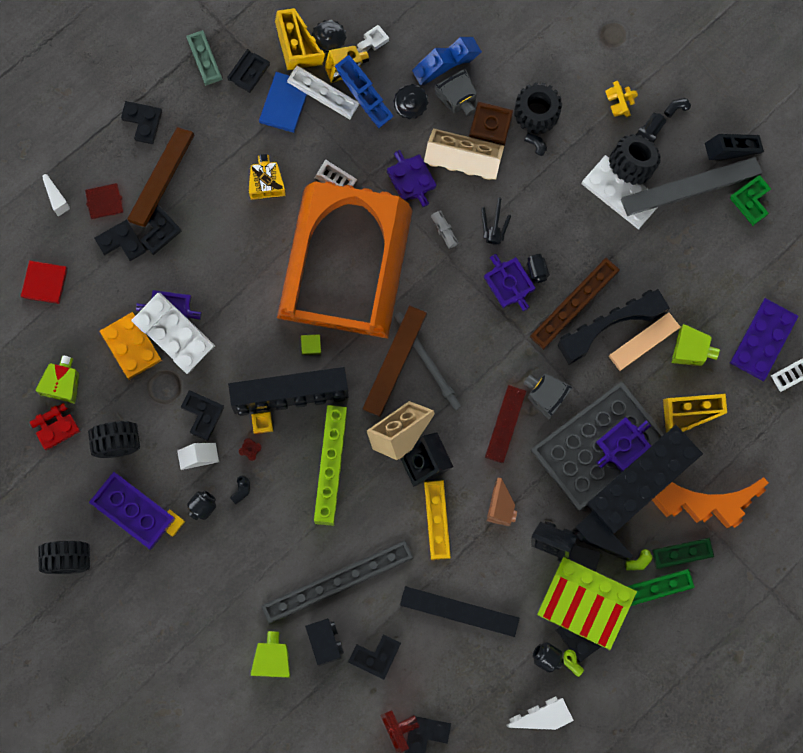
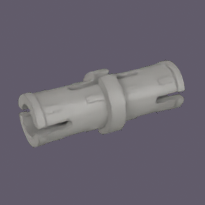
[431,210,459,249]

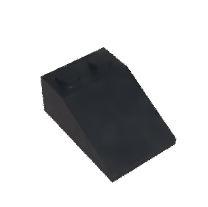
[531,521,577,559]

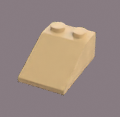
[367,401,435,460]

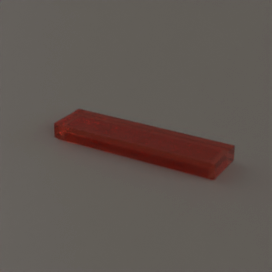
[485,385,526,464]

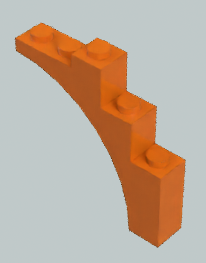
[652,477,769,529]

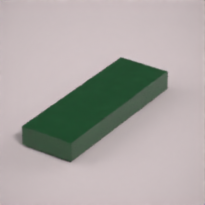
[652,538,714,569]

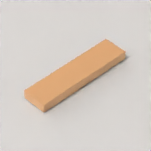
[609,313,680,371]

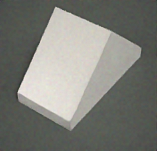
[177,443,219,470]

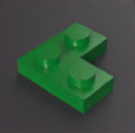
[730,175,771,226]

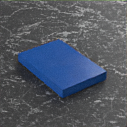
[259,72,308,133]

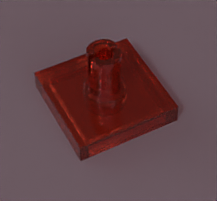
[380,710,419,753]

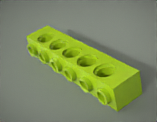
[314,405,347,526]

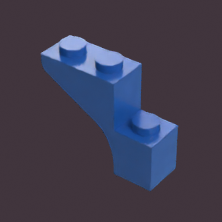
[412,37,482,85]

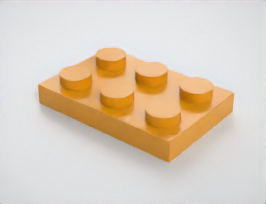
[100,312,162,380]

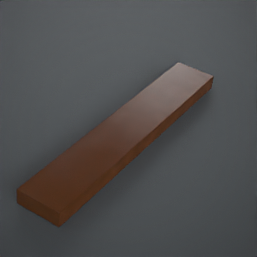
[127,127,195,227]
[530,258,620,350]
[363,305,427,417]

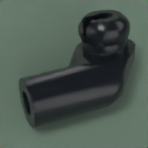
[664,98,691,118]
[524,132,547,156]
[230,475,250,505]

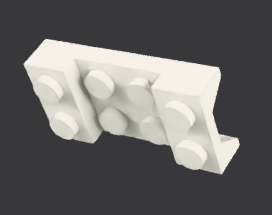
[131,293,215,374]

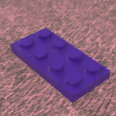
[730,298,798,381]
[89,472,175,550]

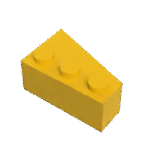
[275,8,325,70]
[663,394,727,433]

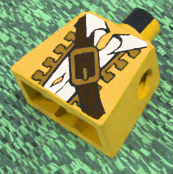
[325,46,369,83]
[249,154,286,200]

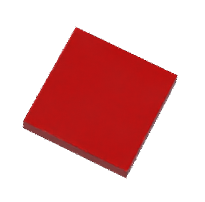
[21,260,68,304]

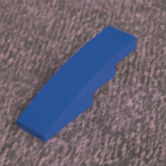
[335,55,394,128]

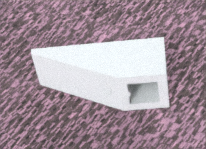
[507,696,574,730]

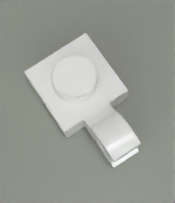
[357,25,389,53]

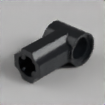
[635,113,667,143]

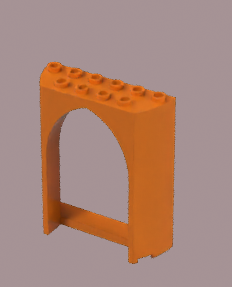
[277,182,412,339]

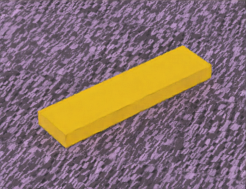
[424,480,451,560]

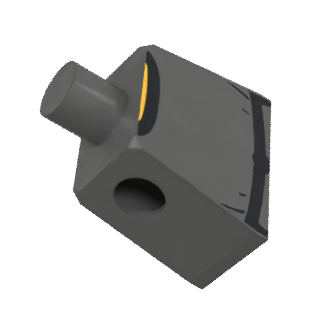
[435,69,477,116]
[523,374,573,420]

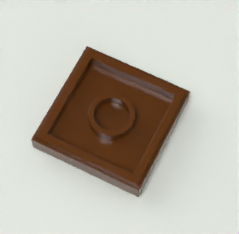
[469,102,513,146]

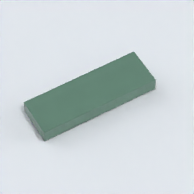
[186,30,222,86]

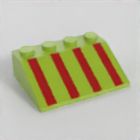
[537,557,637,650]

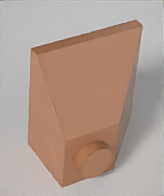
[487,478,517,526]

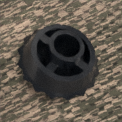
[311,20,347,52]
[393,84,429,120]

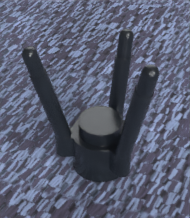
[481,197,511,245]

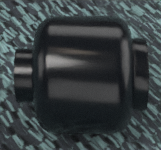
[187,490,216,520]
[532,642,563,673]

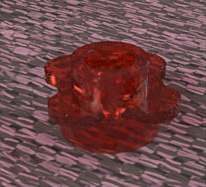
[239,438,262,461]

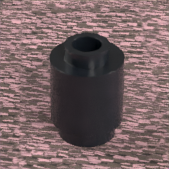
[527,254,550,283]

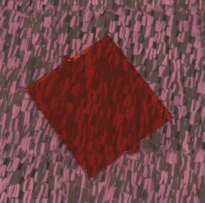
[85,183,123,220]

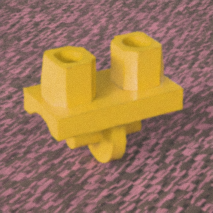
[605,81,638,117]

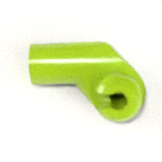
[625,549,652,570]
[563,650,584,677]

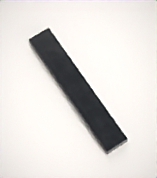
[400,586,520,637]

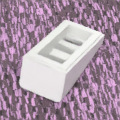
[314,160,357,186]
[42,174,70,216]
[771,358,803,392]

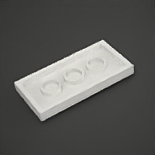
[581,155,658,230]

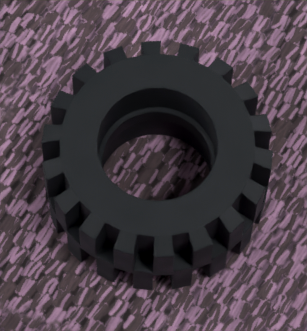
[514,82,562,134]
[609,134,661,185]
[88,421,141,458]
[38,541,90,574]

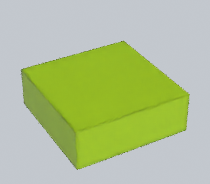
[301,334,321,355]

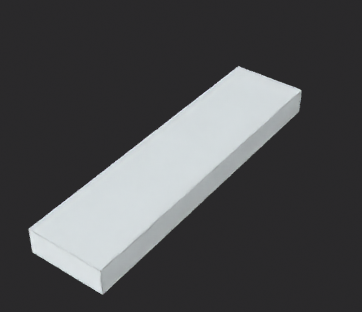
[287,66,359,120]

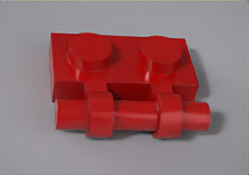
[30,403,81,451]

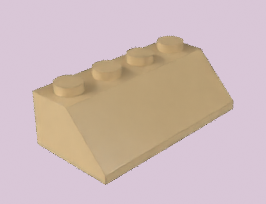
[424,128,504,180]

